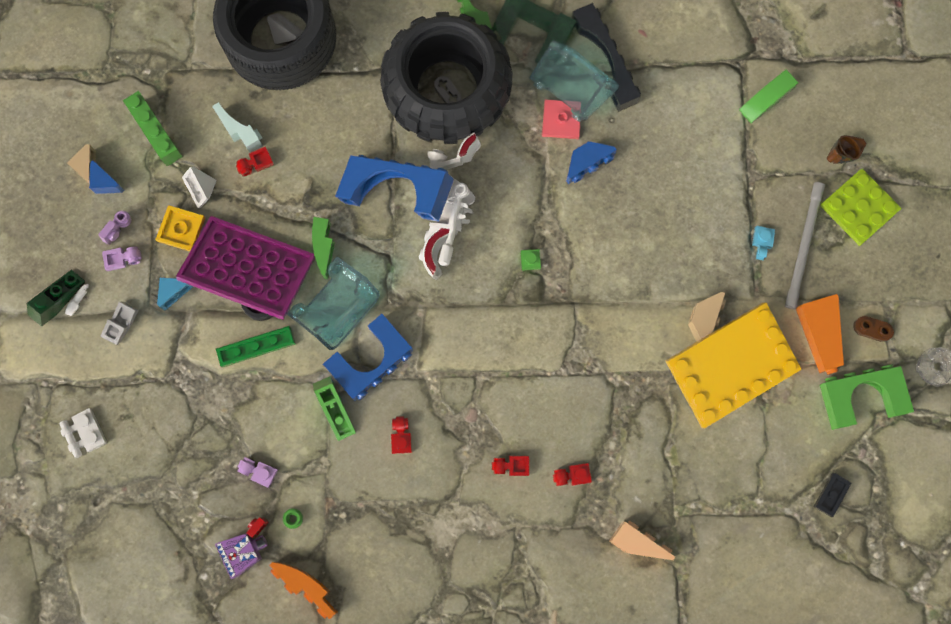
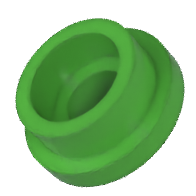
[283,509,303,529]

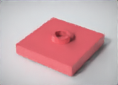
[542,100,581,139]

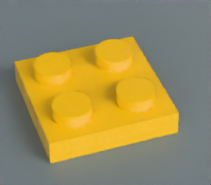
[155,205,205,252]

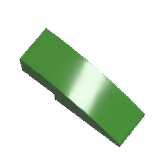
[739,69,798,123]
[312,217,335,279]

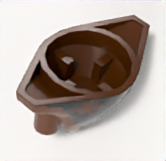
[827,135,867,164]

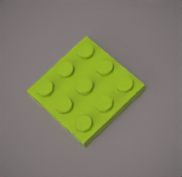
[820,168,902,246]

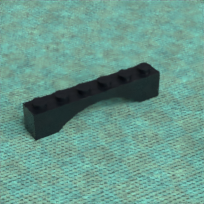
[572,3,641,112]

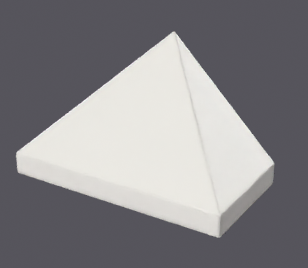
[267,13,303,44]
[182,167,217,208]

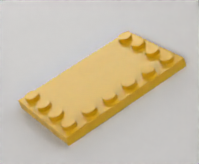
[666,302,802,429]

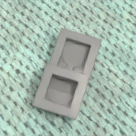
[100,301,139,345]

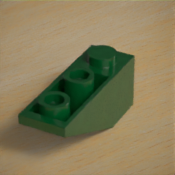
[26,269,85,327]

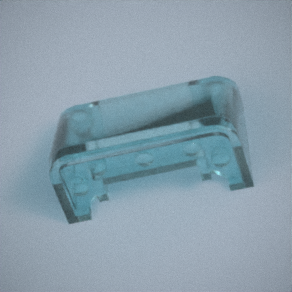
[529,40,619,122]
[287,257,380,350]

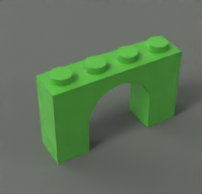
[820,364,914,430]

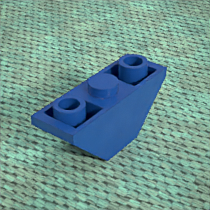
[566,141,617,184]

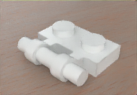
[59,408,107,458]

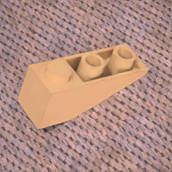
[609,521,675,560]

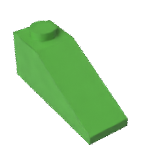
[313,376,356,441]

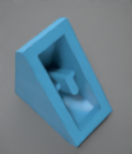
[157,278,194,311]

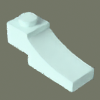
[212,102,263,153]

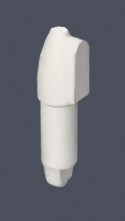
[65,284,89,316]

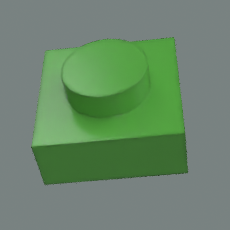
[520,249,541,270]

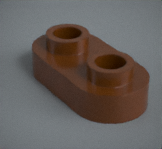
[853,316,894,342]

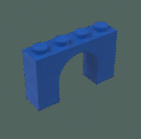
[323,314,413,401]

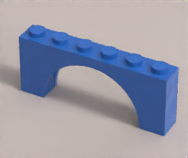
[335,155,454,222]

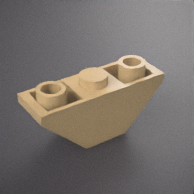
[688,292,726,341]

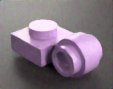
[98,211,131,245]
[102,247,142,271]
[237,457,278,488]

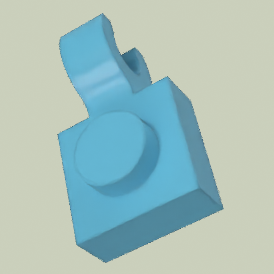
[752,226,775,260]

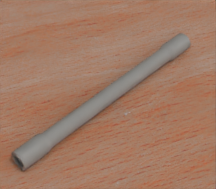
[785,182,825,309]

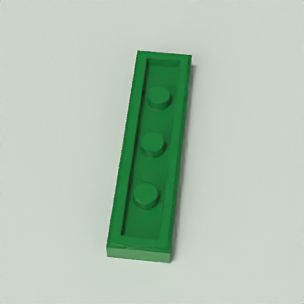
[216,326,296,368]

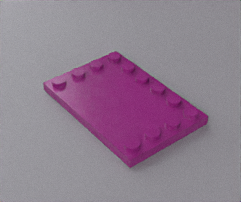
[176,216,315,320]

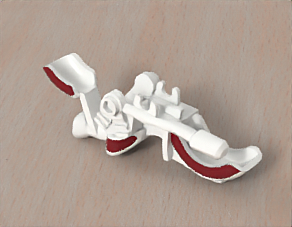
[419,132,481,280]

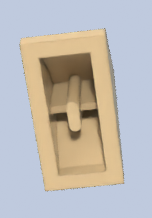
[67,144,96,184]

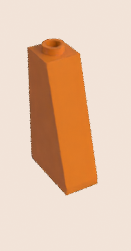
[796,294,844,375]

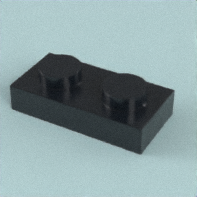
[813,472,852,517]

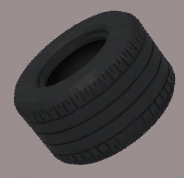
[213,0,337,91]

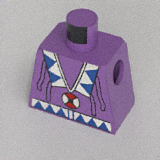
[215,534,268,579]

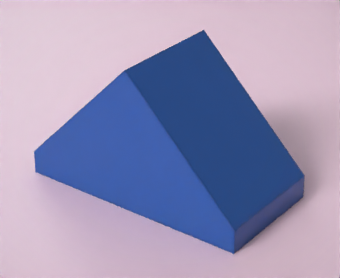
[89,160,125,194]

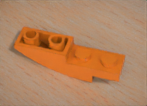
[269,562,338,620]

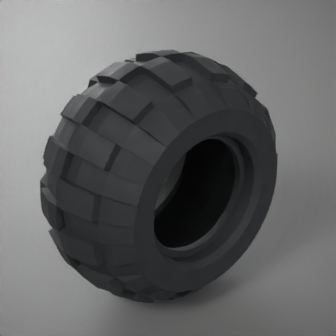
[380,12,513,144]

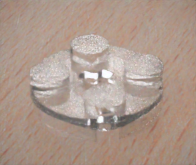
[916,347,951,387]

